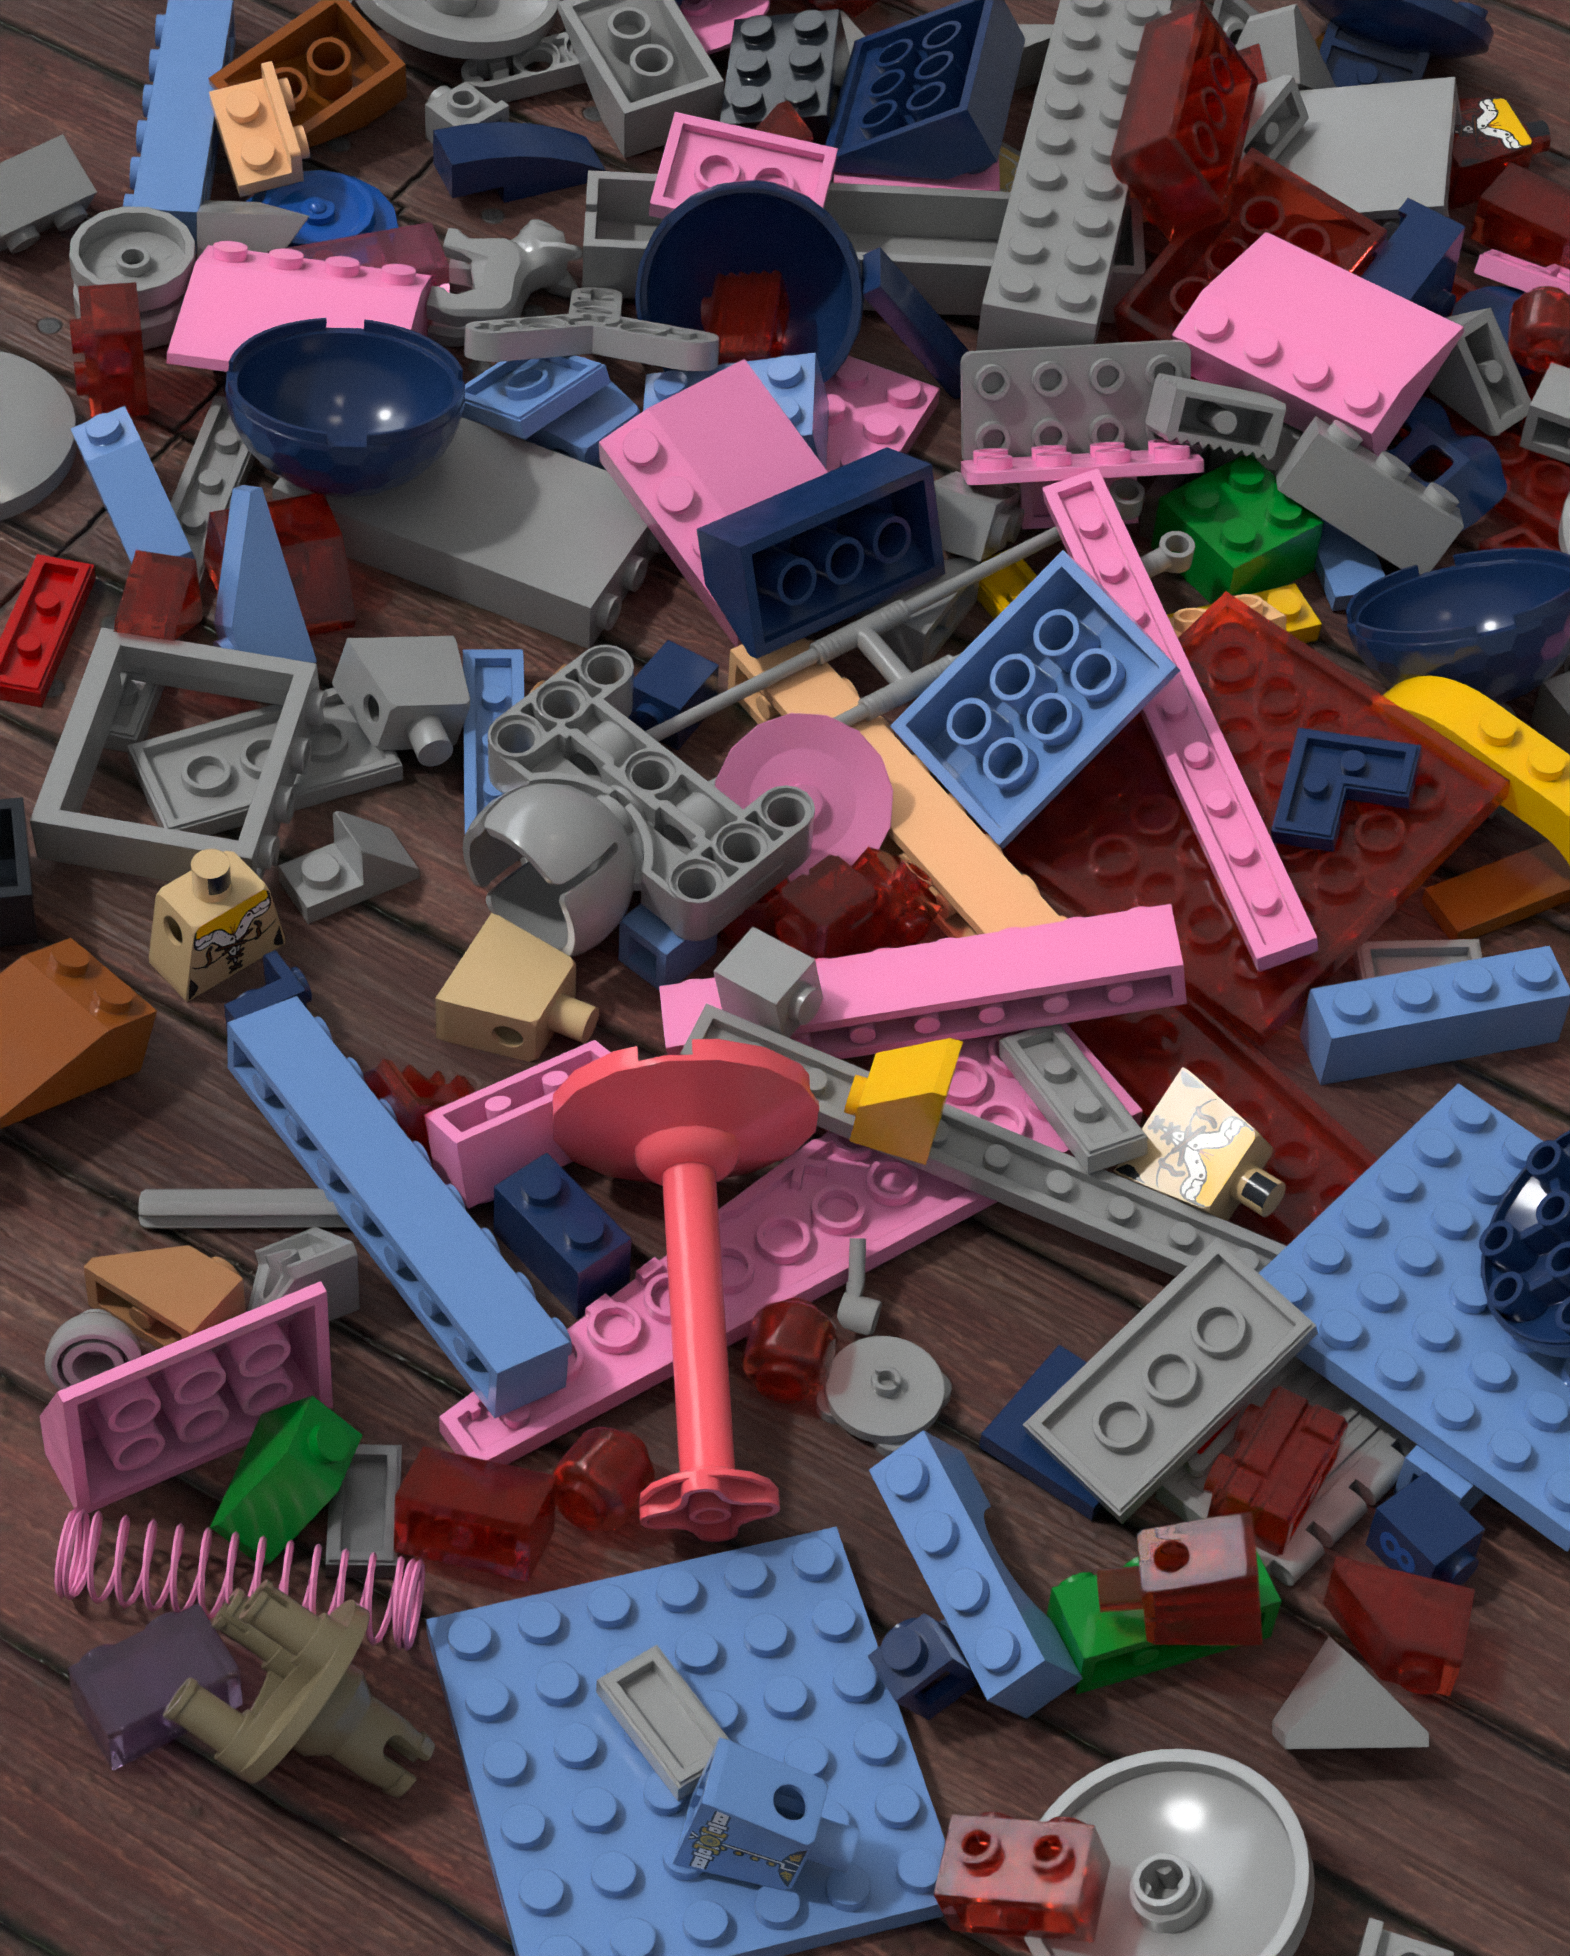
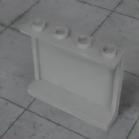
[1223,77,1462,258]

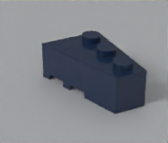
[1361,198,1465,318]

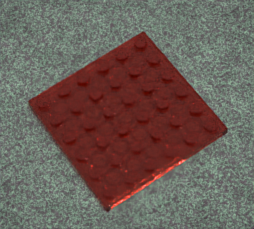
[981,591,1510,1046]

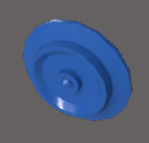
[246,170,399,268]

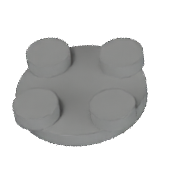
[816,1336,952,1457]

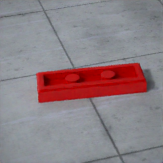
[0,554,96,708]

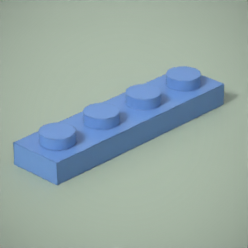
[463,649,524,834]

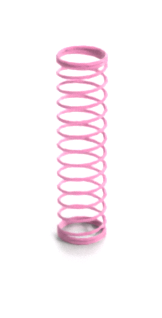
[54,1507,425,1651]

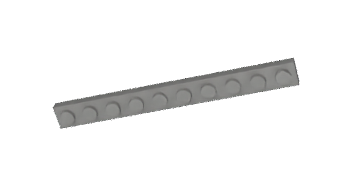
[680,1003,1287,1277]

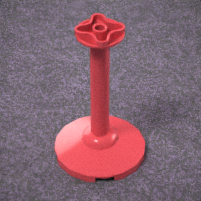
[552,1039,819,1542]

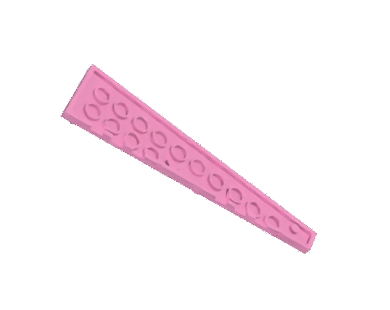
[439,1023,1143,1481]

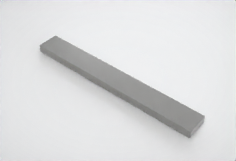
[103,395,256,753]

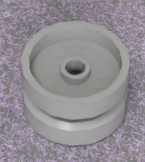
[69,206,196,350]

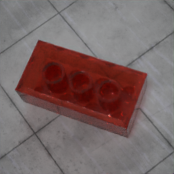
[1110,0,1259,242]

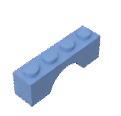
[869,1430,1083,1718]

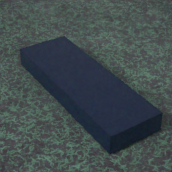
[862,247,969,400]

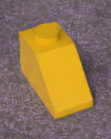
[844,1038,963,1165]

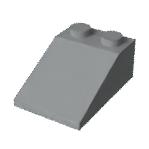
[558,0,724,158]

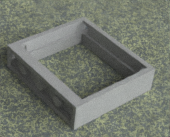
[30,627,328,881]

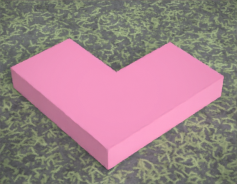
[1474,249,1570,307]

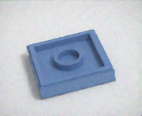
[462,355,611,439]

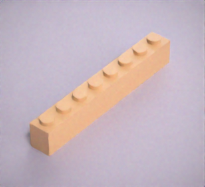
[728,637,1067,938]

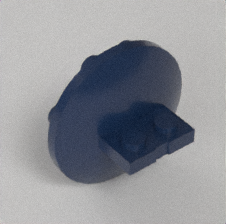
[1300,0,1494,87]
[1479,1130,1570,1358]

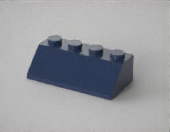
[696,447,946,659]

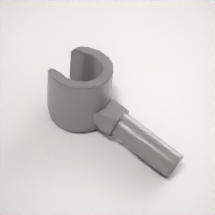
[837,1238,882,1335]

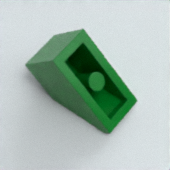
[210,1395,362,1566]

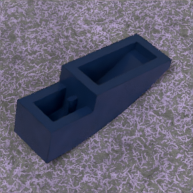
[433,122,606,203]

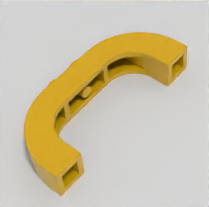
[1342,676,1570,866]

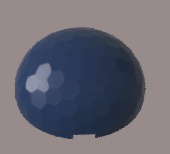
[635,180,865,383]
[225,318,465,498]
[1346,548,1570,705]

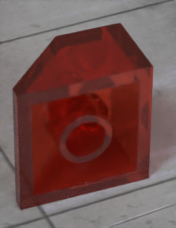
[203,493,356,636]

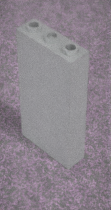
[272,417,665,649]

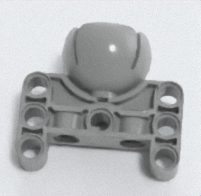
[462,645,815,957]

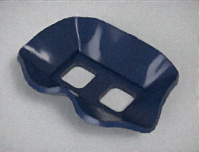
[1385,396,1507,532]

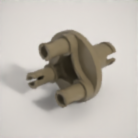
[163,1579,435,1798]

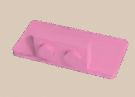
[961,439,1204,529]

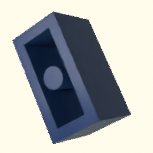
[494,1153,631,1319]

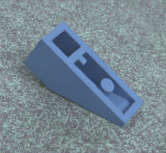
[70,406,195,583]
[213,485,317,663]

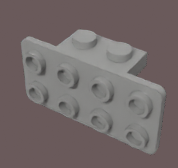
[960,340,1191,461]

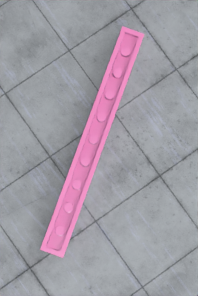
[1042,468,1318,972]

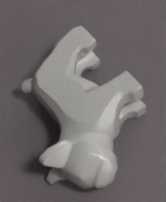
[426,219,578,347]

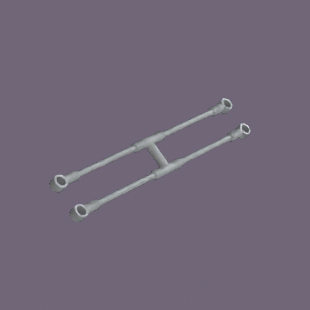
[645,478,1195,786]

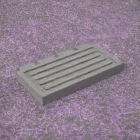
[1155,1356,1417,1586]

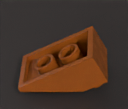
[208,0,407,148]
[0,938,157,1129]

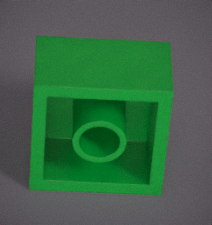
[1151,455,1324,604]

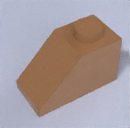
[84,1245,246,1349]

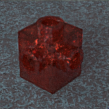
[828,846,944,949]

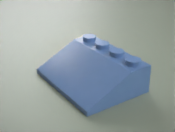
[890,550,1181,849]

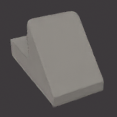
[278,811,420,924]

